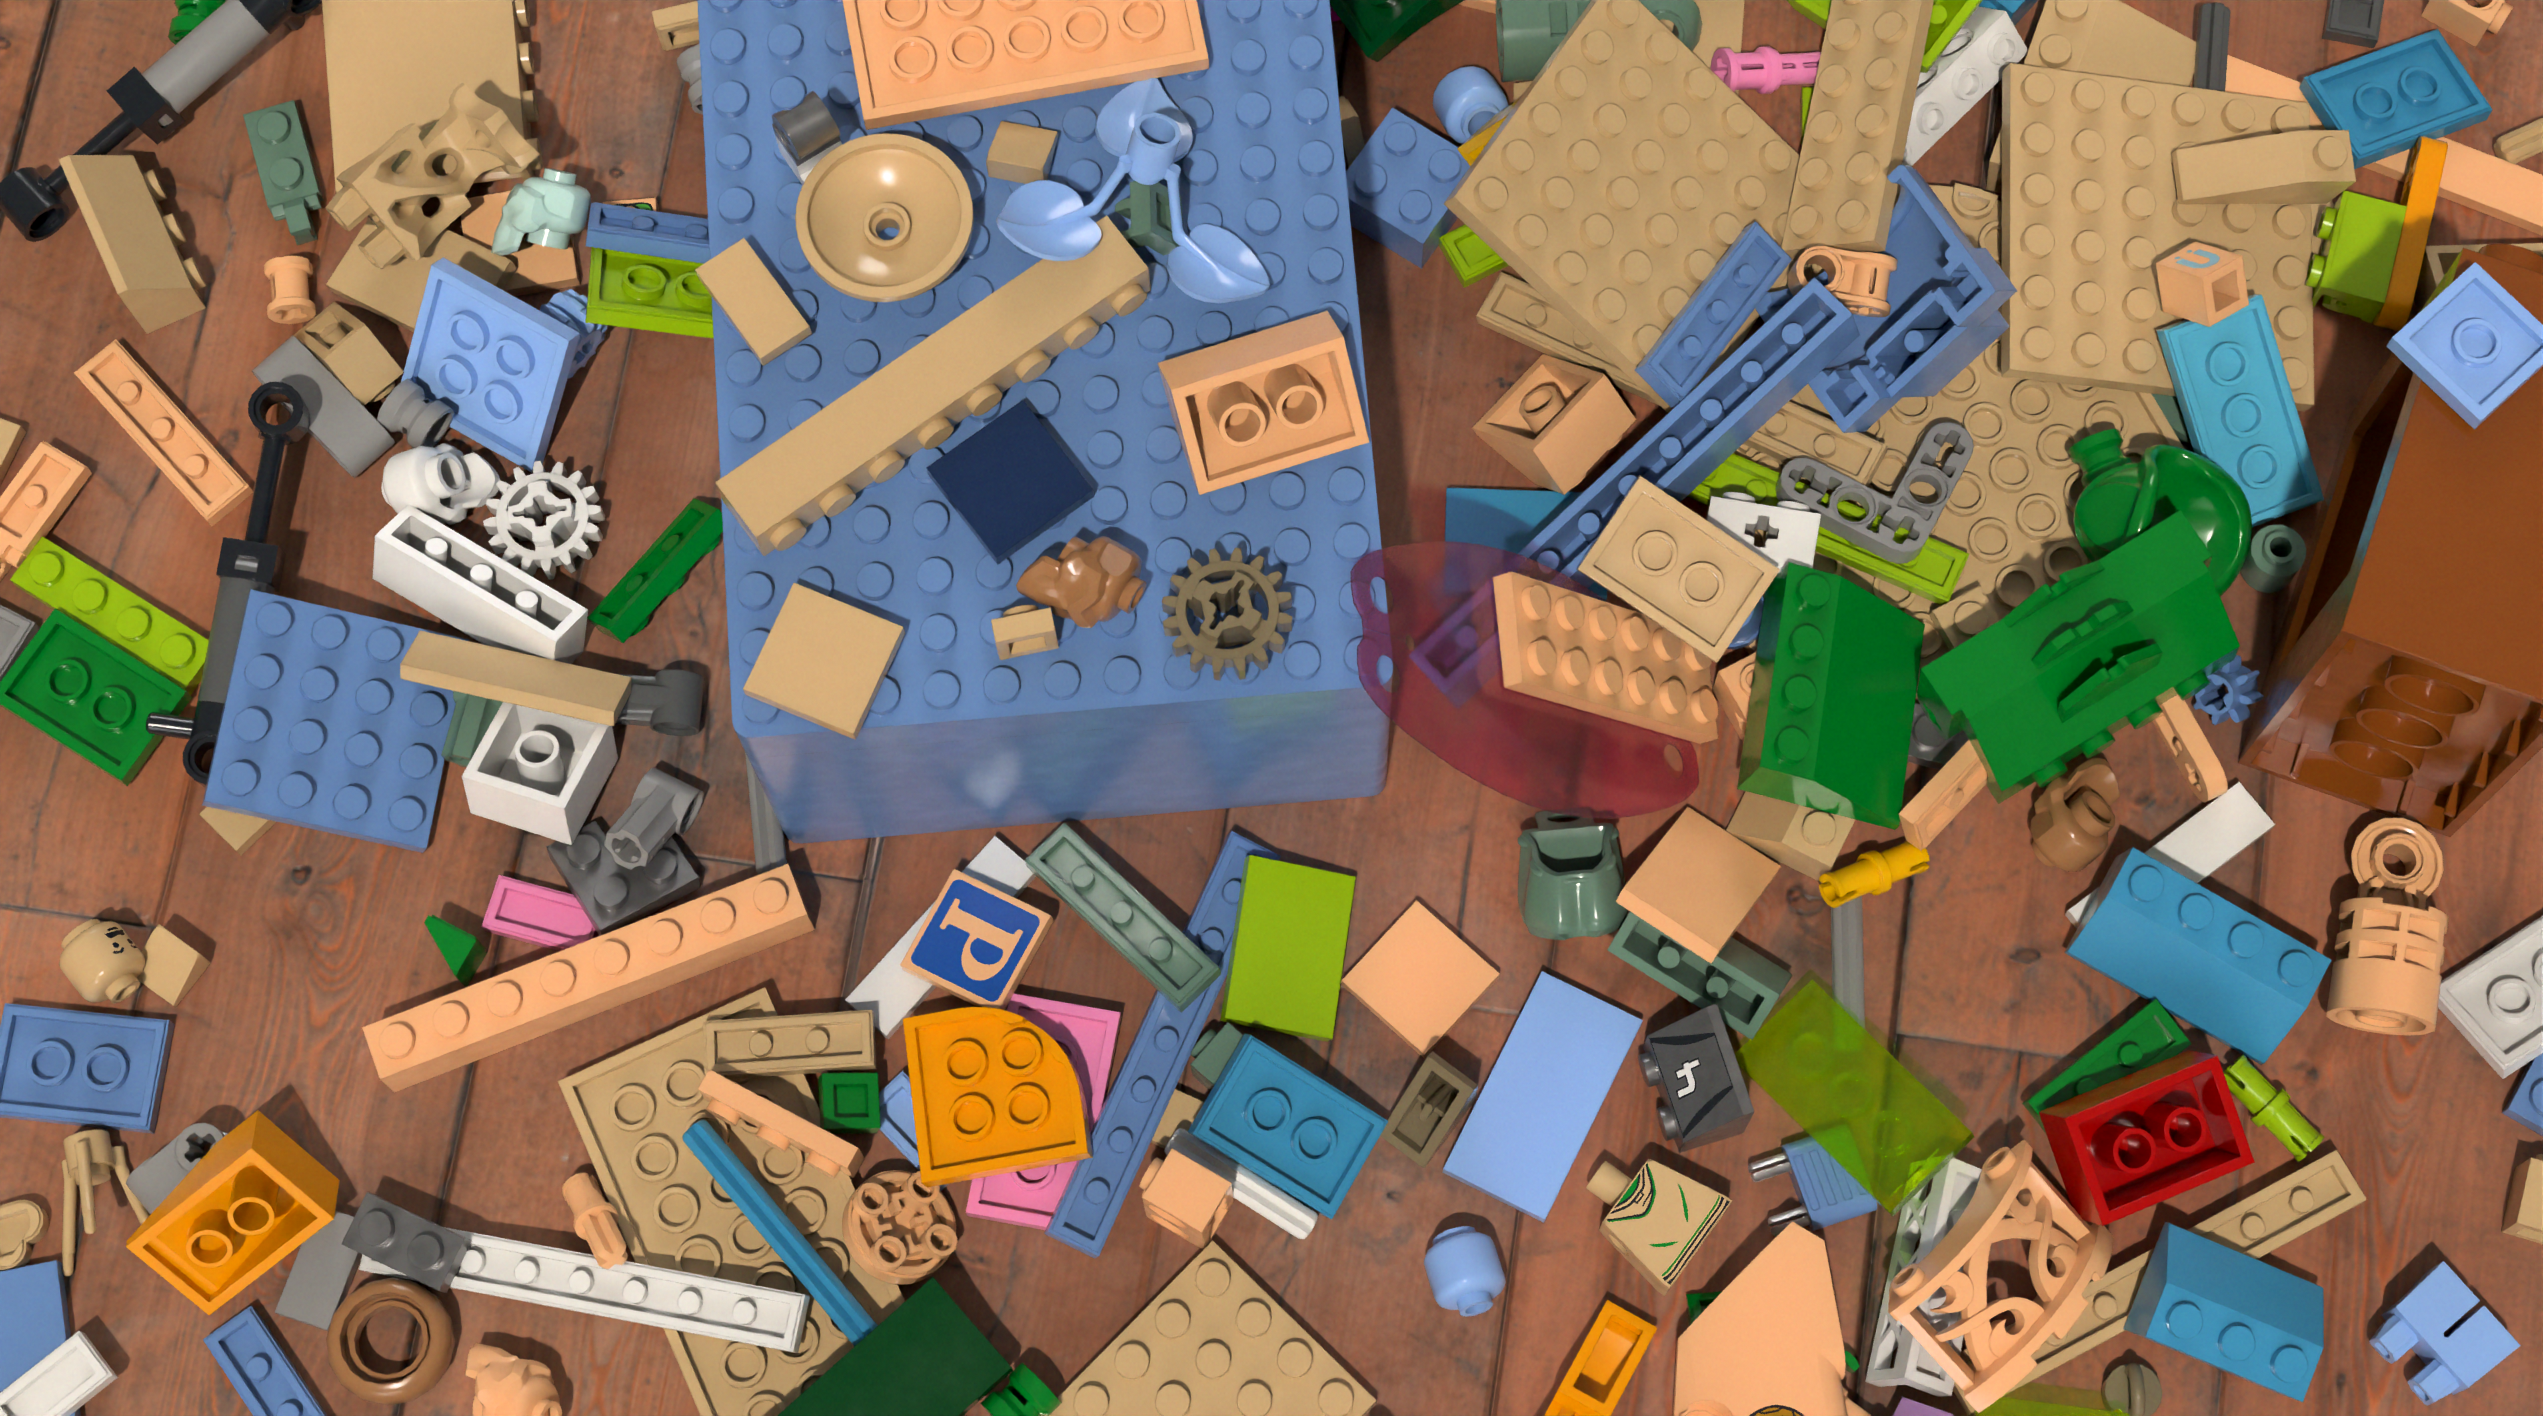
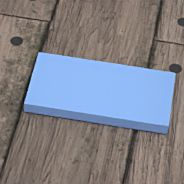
[1442,971,1643,1223]

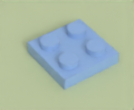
[2386,262,2543,430]

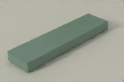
[1024,823,1221,1013]

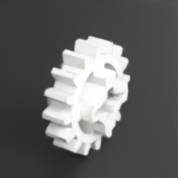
[483,461,605,580]

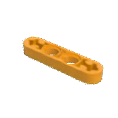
[2373,136,2448,331]

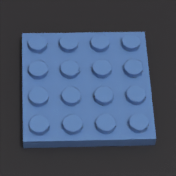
[202,589,469,853]

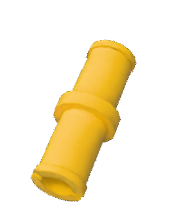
[1819,841,1930,908]

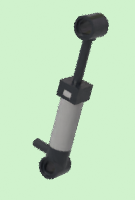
[0,0,322,242]

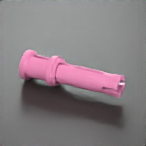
[1710,46,1821,94]

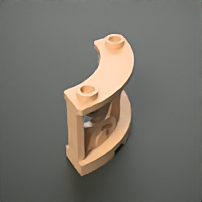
[1888,1140,2113,1413]

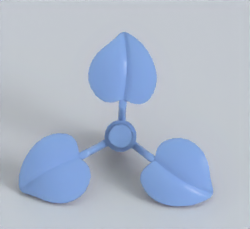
[996,78,1270,303]

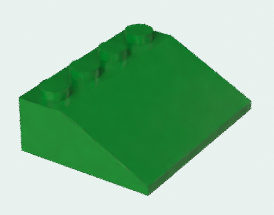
[1737,562,1925,830]

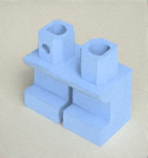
[2369,1261,2521,1406]

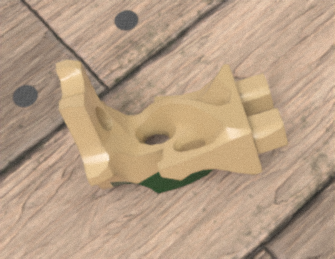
[325,83,540,269]

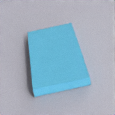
[2157,294,2324,527]

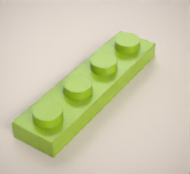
[10,536,209,695]

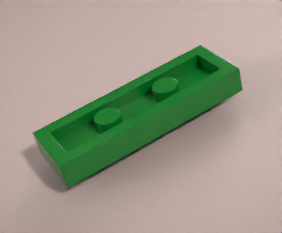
[587,498,723,643]
[2022,999,2192,1133]

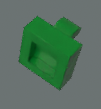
[818,1073,881,1134]

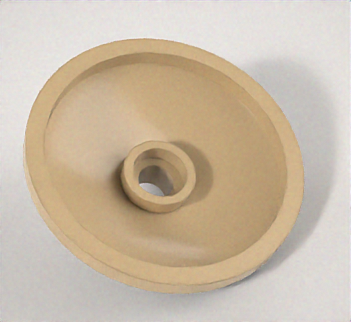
[795,133,974,302]

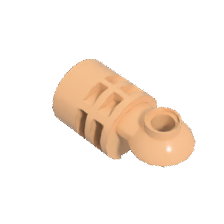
[2326,818,2449,1036]

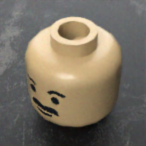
[59,919,145,1004]

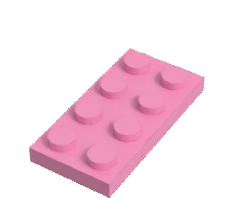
[966,994,1122,1230]

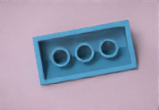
[2065,847,2331,1065]

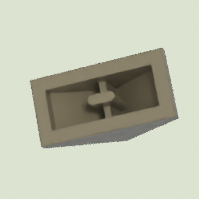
[1380,1051,1478,1168]

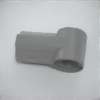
[604,767,704,870]

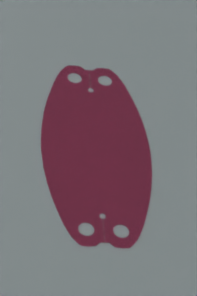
[1351,541,1699,819]

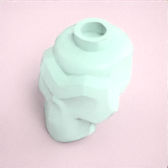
[491,168,591,256]

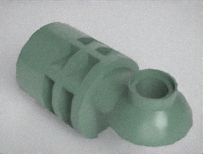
[1496,0,1703,82]

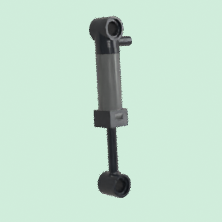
[146,382,310,788]

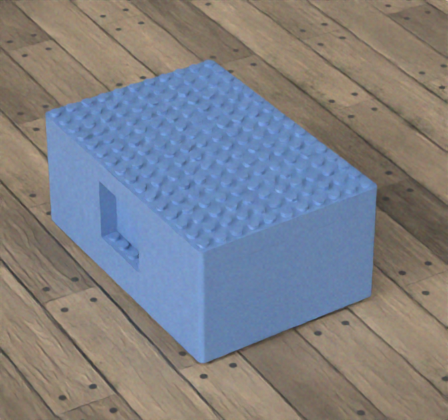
[697,0,1393,844]

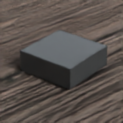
[2322,0,2384,48]

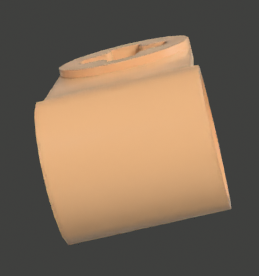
[1788,246,1898,317]

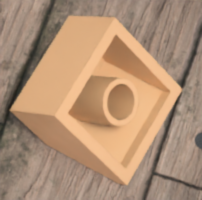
[1472,354,1636,495]

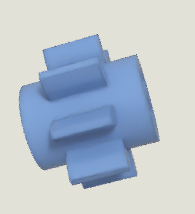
[2193,655,2264,725]

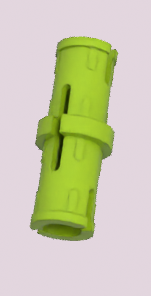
[2223,1054,2325,1162]

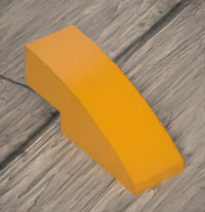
[1544,1300,1657,1416]

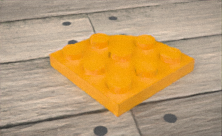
[903,1007,1093,1188]

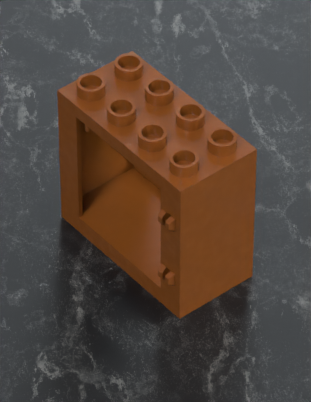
[2238,244,2543,837]

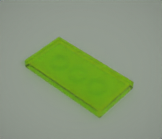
[1735,980,1974,1217]

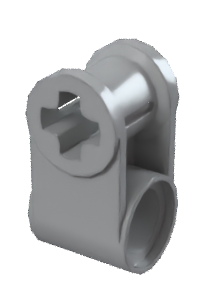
[126,1123,228,1215]

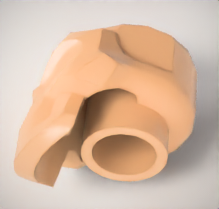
[465,1343,562,1416]

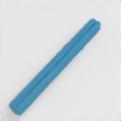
[682,1119,878,1347]

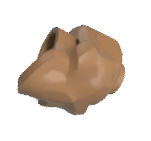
[1016,536,1147,628]
[2031,758,2120,872]

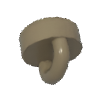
[2101,1363,2162,1416]

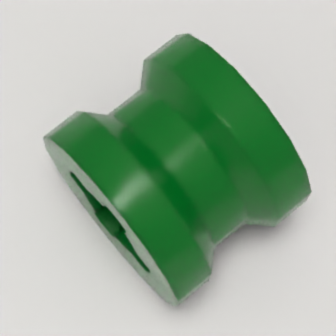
[2068,429,2133,489]

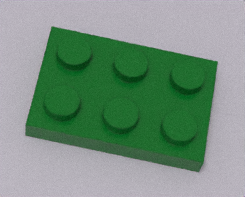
[0,609,192,786]

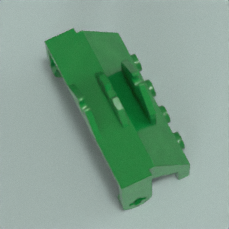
[1917,510,2240,804]

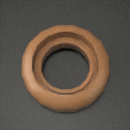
[326,1277,455,1406]

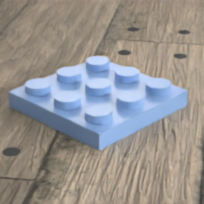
[401,257,580,472]

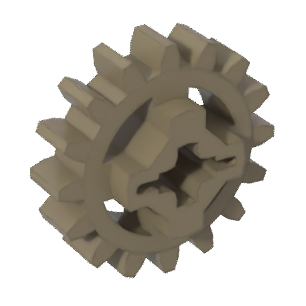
[1162,548,1293,681]

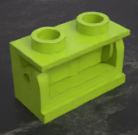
[2305,190,2407,323]

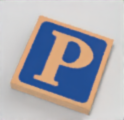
[900,869,1054,1010]

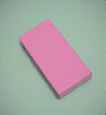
[481,875,598,951]

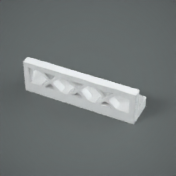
[1865,1157,1982,1397]

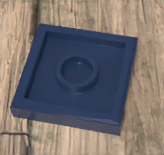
[926,400,1094,565]

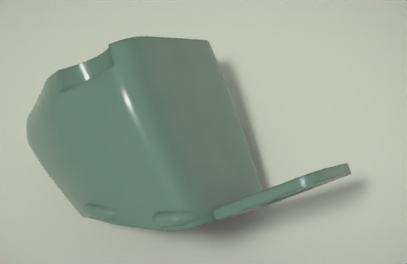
[1518,808,1628,940]

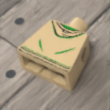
[1586,1159,1732,1296]

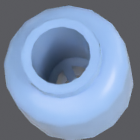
[1432,66,1509,144]
[1424,1226,1506,1316]

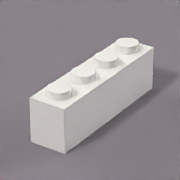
[372,505,588,664]

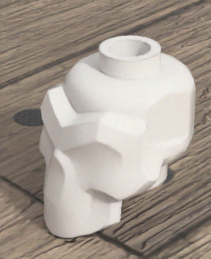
[381,443,500,525]

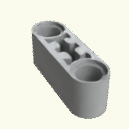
[252,335,395,479]

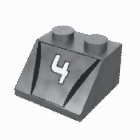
[1638,1004,1754,1153]

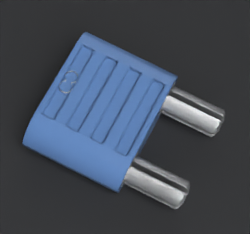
[1748,1125,1877,1236]

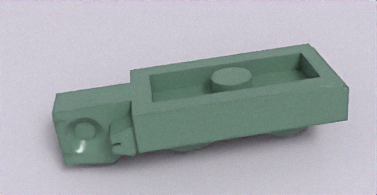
[243,100,324,246]

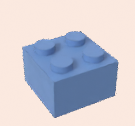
[1346,108,1470,269]

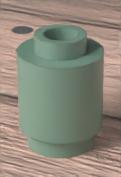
[2241,524,2306,593]

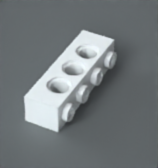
[1902,6,2028,166]

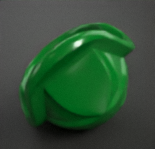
[2073,444,2252,597]

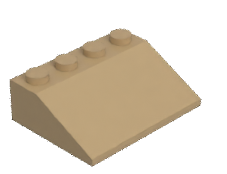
[1986,0,2196,194]

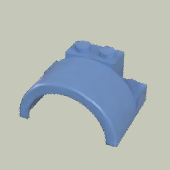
[1755,165,2017,433]

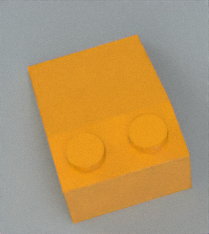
[126,1110,340,1315]

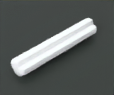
[1165,1128,1318,1239]

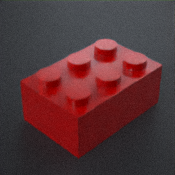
[2039,1050,2255,1226]

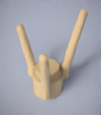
[61,1130,150,1277]

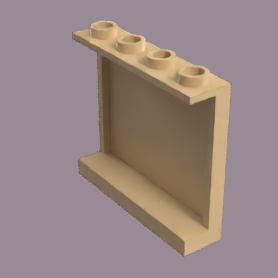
[322,0,543,193]

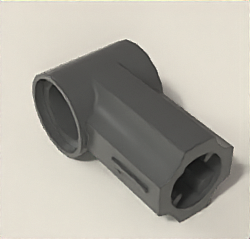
[615,670,705,736]

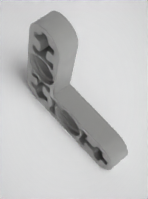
[1776,422,1974,564]

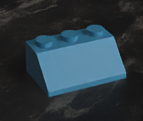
[2123,1222,2324,1402]

